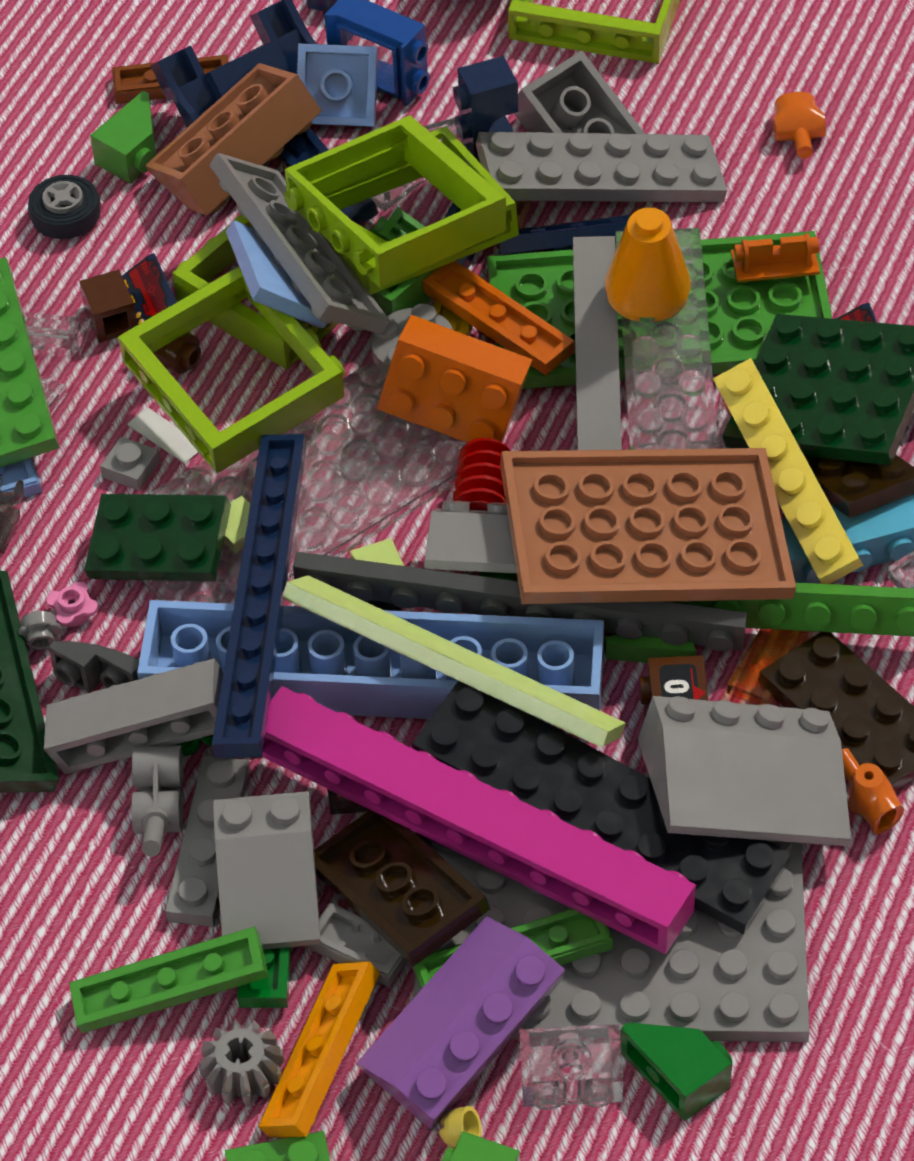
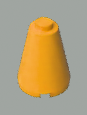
[605,207,691,322]

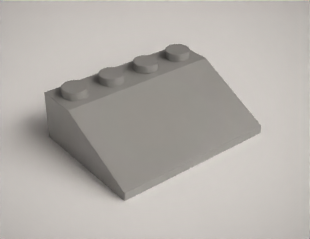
[638,696,851,846]

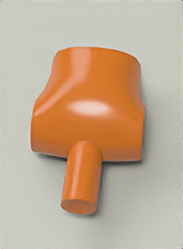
[773,92,826,159]
[842,748,904,835]

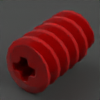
[453,438,510,511]

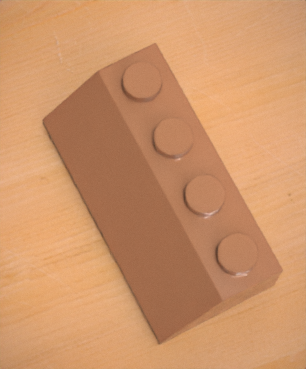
[145,63,322,216]

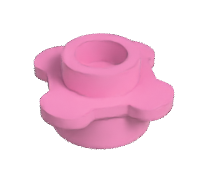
[46,582,98,627]

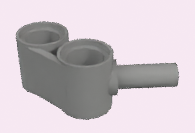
[132,745,184,857]

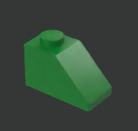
[621,1022,732,1121]

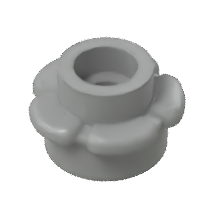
[18,611,62,650]

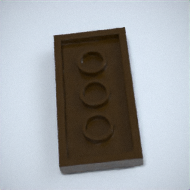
[758,632,914,792]
[314,810,491,967]

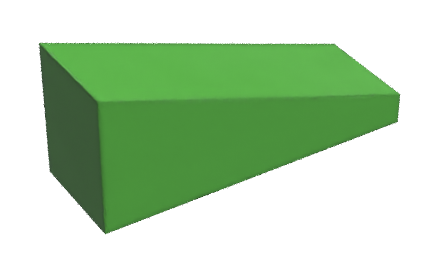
[604,635,696,663]

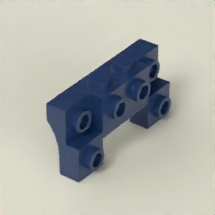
[150,0,317,127]

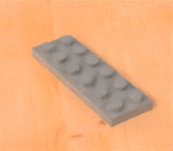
[475,132,728,202]
[209,152,390,334]

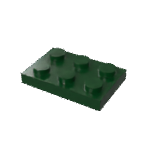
[84,494,231,582]

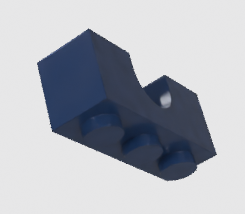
[453,56,518,164]

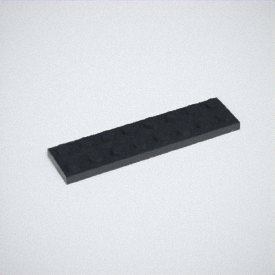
[412,681,791,935]

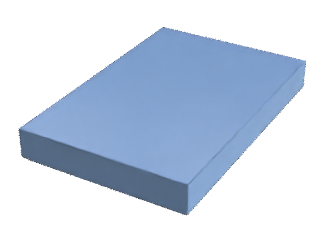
[226,220,327,329]

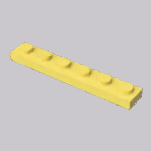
[713,358,864,584]

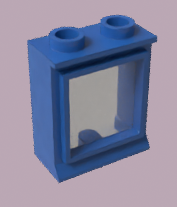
[324,0,430,106]

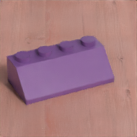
[356,916,565,1131]

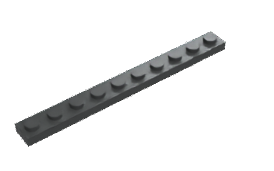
[293,551,747,652]

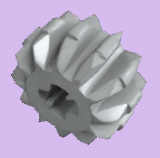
[199,1019,284,1107]

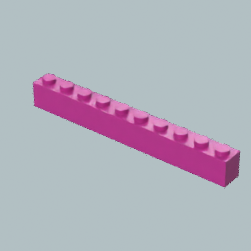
[262,686,696,954]

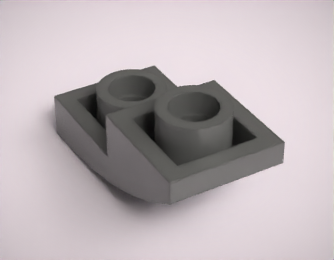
[48,641,139,693]

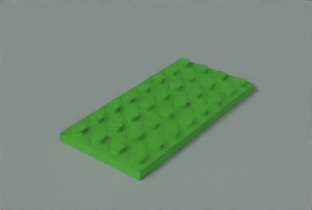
[487,231,832,389]

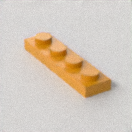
[258,961,380,1138]

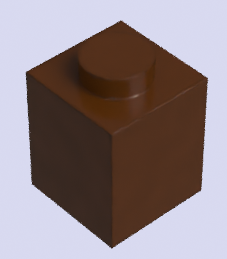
[79,269,137,343]

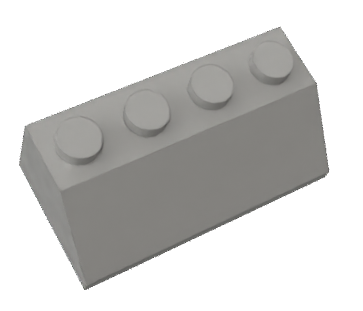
[424,501,517,573]

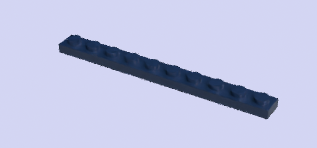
[212,434,306,758]

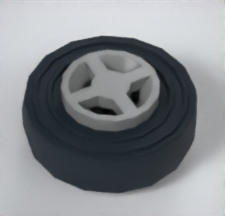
[28,175,101,239]

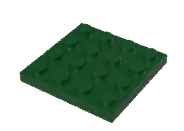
[722,314,914,465]

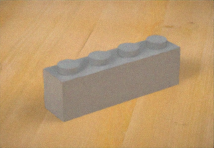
[44,658,224,774]

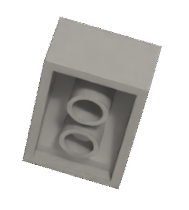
[514,50,645,134]
[213,791,321,950]

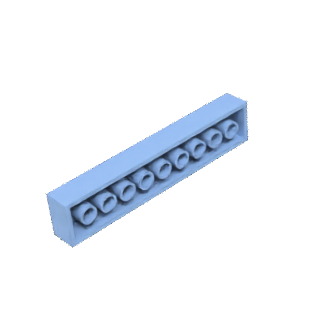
[137,600,604,725]

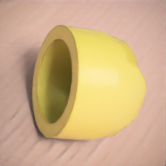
[439,1106,482,1147]

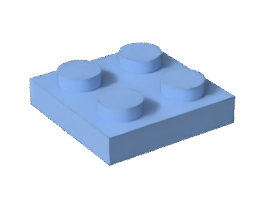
[297,43,379,127]

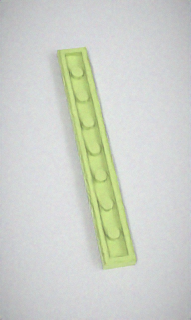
[282,575,626,747]

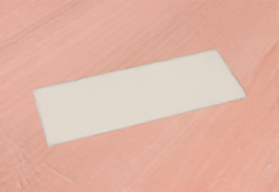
[127,407,198,464]

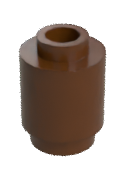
[153,332,201,374]

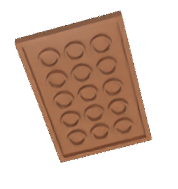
[500,448,796,604]

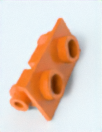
[731,233,820,283]

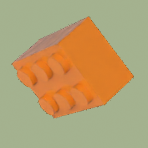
[377,315,533,443]

